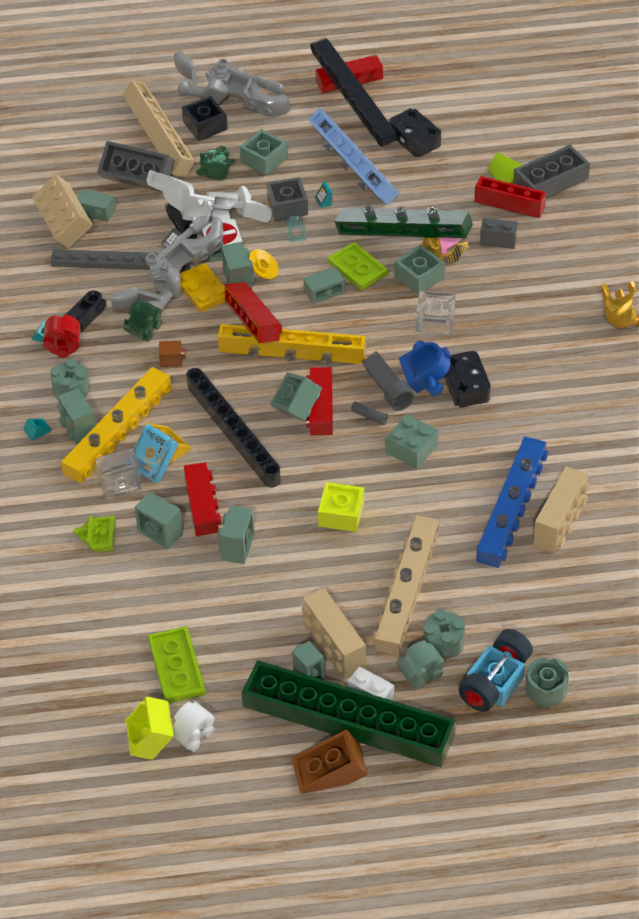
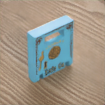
[127,424,178,483]

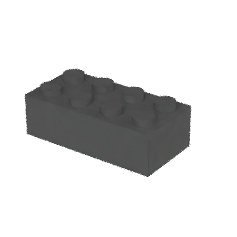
[97,141,175,192]
[513,145,590,198]

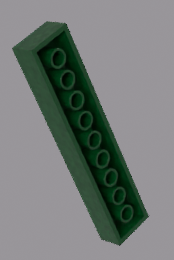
[241,660,456,768]

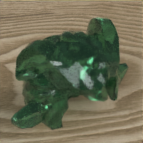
[196,145,235,181]

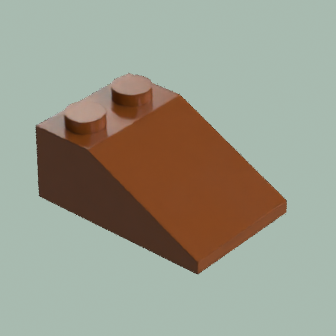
[291,730,368,794]

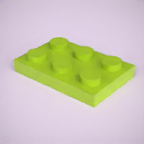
[327,242,388,291]

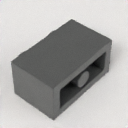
[480,218,518,249]

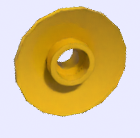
[248,249,279,280]

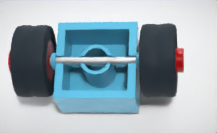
[459,629,533,712]

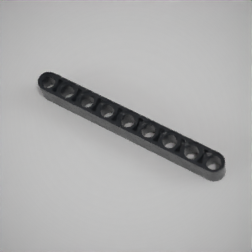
[310,37,397,147]
[186,368,281,488]

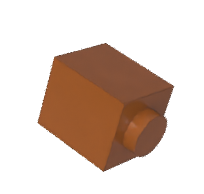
[159,340,186,367]

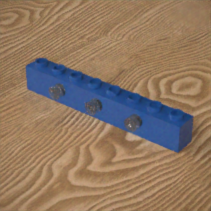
[476,436,549,568]

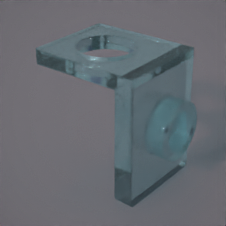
[284,216,306,242]

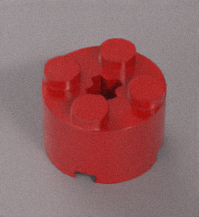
[43,314,81,358]

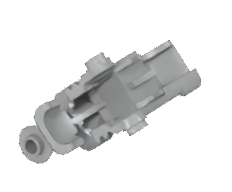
[174,51,290,117]
[111,216,223,318]

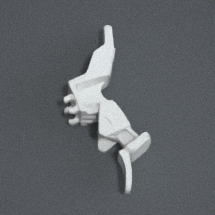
[147,171,273,223]

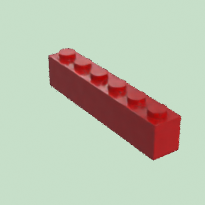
[224,282,282,343]

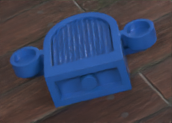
[399,340,451,396]

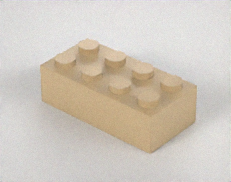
[32,174,93,248]
[533,466,589,554]
[302,588,366,680]

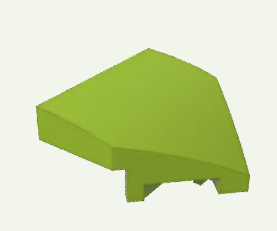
[73,515,116,552]

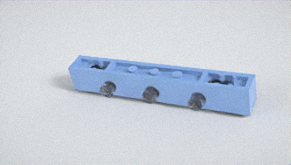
[308,108,399,205]

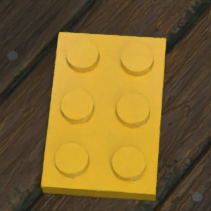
[180,263,225,313]

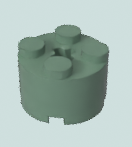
[50,359,90,400]
[423,609,465,659]
[397,640,445,690]
[525,657,569,708]

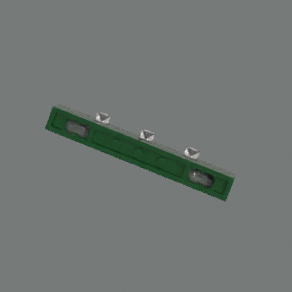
[334,205,473,238]

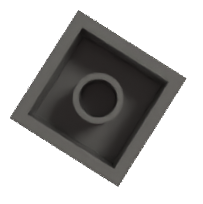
[266,177,308,221]

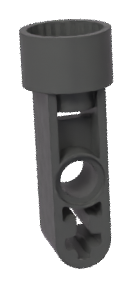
[361,351,415,411]

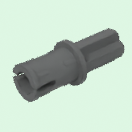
[351,402,388,426]

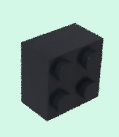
[182,96,227,141]

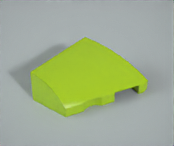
[488,152,522,184]

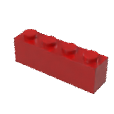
[315,55,383,94]
[474,176,546,218]
[306,367,333,436]
[183,462,222,537]

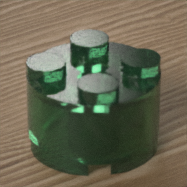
[124,299,162,342]

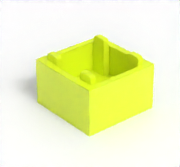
[318,482,364,532]
[125,697,174,760]

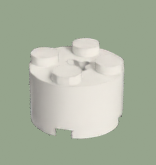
[172,700,215,752]

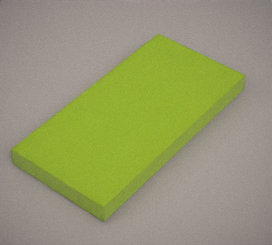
[147,626,206,704]

